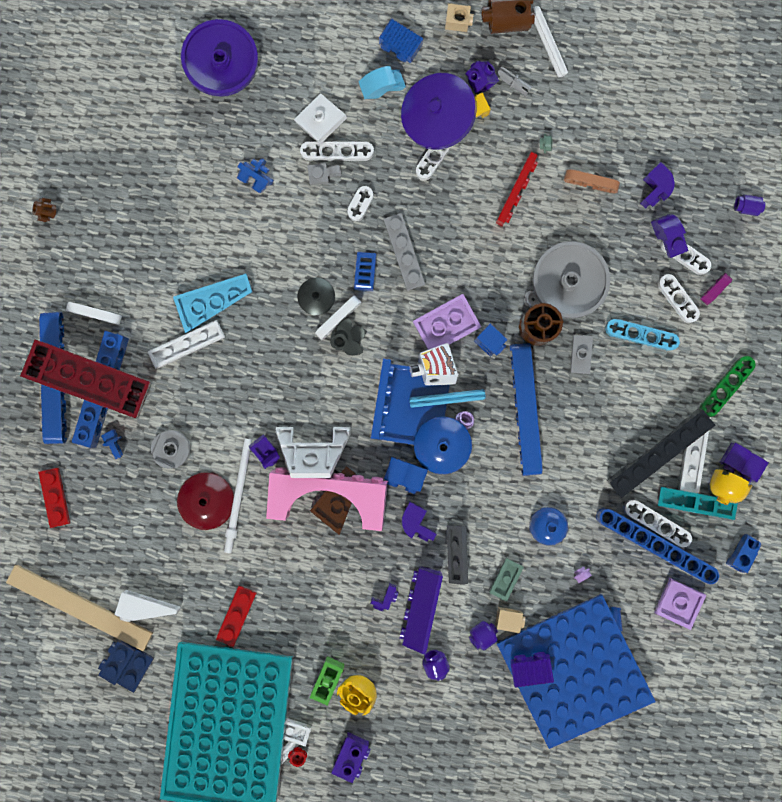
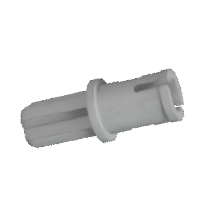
[496,66,533,97]

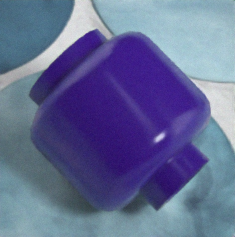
[468,621,498,651]
[422,650,450,681]

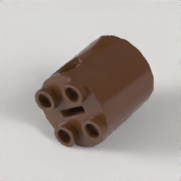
[481,0,535,34]
[519,303,563,346]

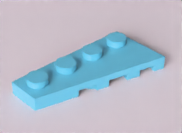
[173,274,253,333]

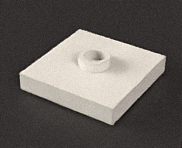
[294,93,347,144]

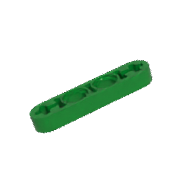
[699,356,756,417]

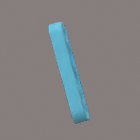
[605,319,680,351]

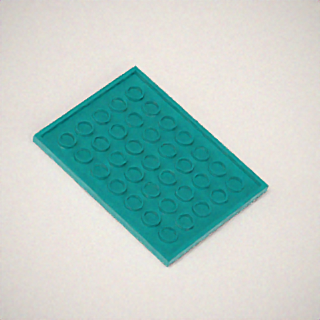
[160,642,293,802]

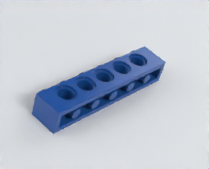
[72,331,129,448]

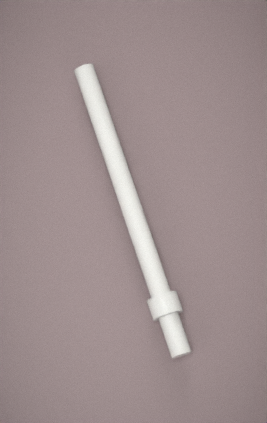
[224,438,252,553]

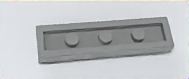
[383,213,425,291]

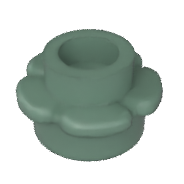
[540,134,553,153]

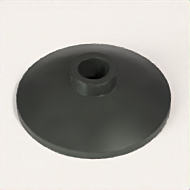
[297,278,335,315]

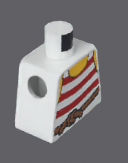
[410,343,458,385]

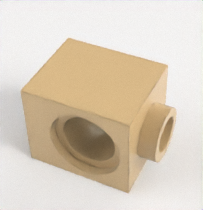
[445,3,474,32]
[495,607,525,633]

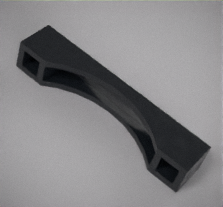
[606,409,715,498]

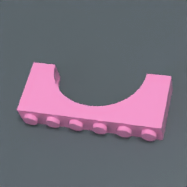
[266,467,388,531]

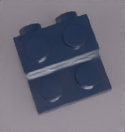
[98,640,154,693]

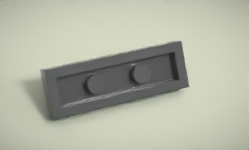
[447,525,468,585]

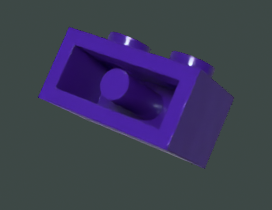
[331,732,371,783]

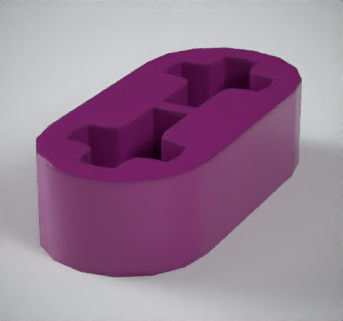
[700,273,733,305]

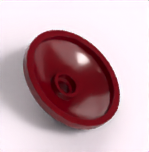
[177,473,234,530]

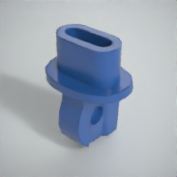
[101,429,123,459]

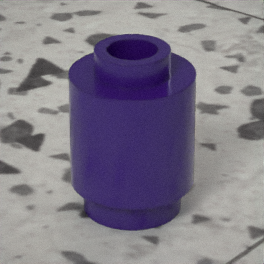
[734,194,766,216]

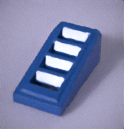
[354,252,376,291]

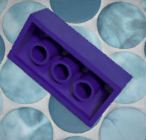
[399,566,443,655]

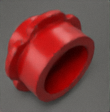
[288,747,307,767]

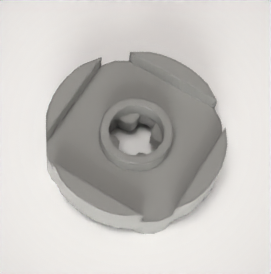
[151,430,191,469]

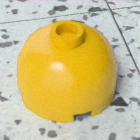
[710,469,752,505]
[337,675,377,716]

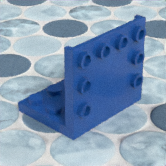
[371,359,450,448]

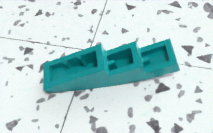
[658,487,738,520]

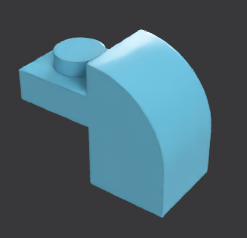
[358,66,406,99]

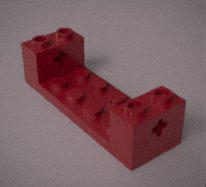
[20,339,152,419]

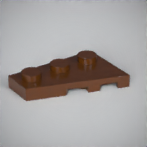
[310,466,357,535]

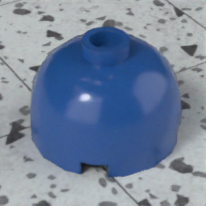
[529,507,568,546]

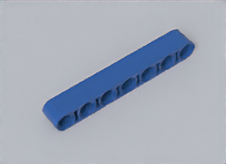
[39,312,67,444]
[510,343,542,476]
[596,508,719,584]

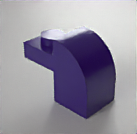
[640,162,675,209]
[651,214,689,258]
[402,501,437,542]

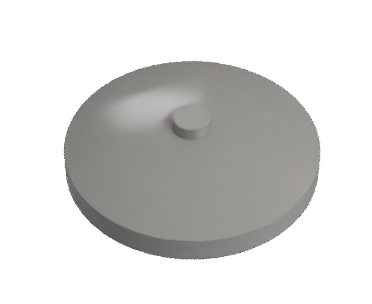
[532,241,610,319]

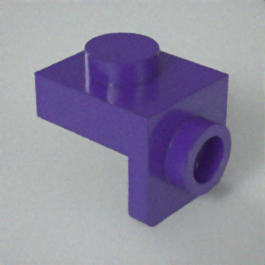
[249,434,280,469]
[370,583,399,611]

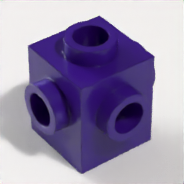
[465,60,499,93]

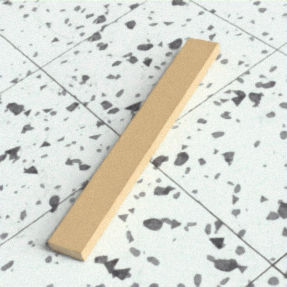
[6,565,153,651]

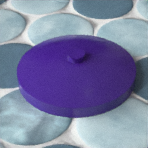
[181,19,258,97]
[401,73,477,150]

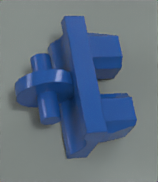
[237,158,274,193]

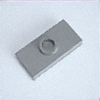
[570,335,593,374]

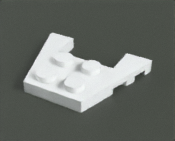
[276,427,351,478]

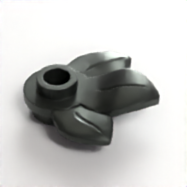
[330,318,367,356]

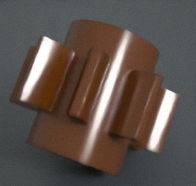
[32,197,56,222]

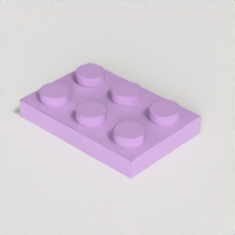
[413,294,481,350]

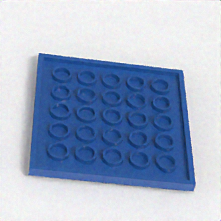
[497,594,656,749]

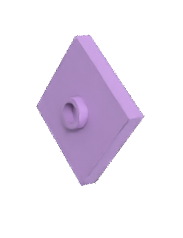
[654,577,706,630]

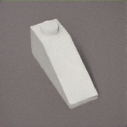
[115,590,181,622]

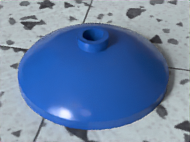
[414,416,472,474]

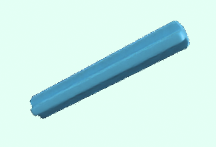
[409,389,486,408]

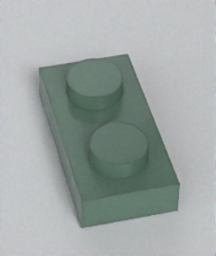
[489,558,524,602]

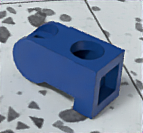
[726,534,761,573]

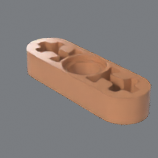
[564,170,620,194]

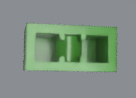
[310,656,345,706]

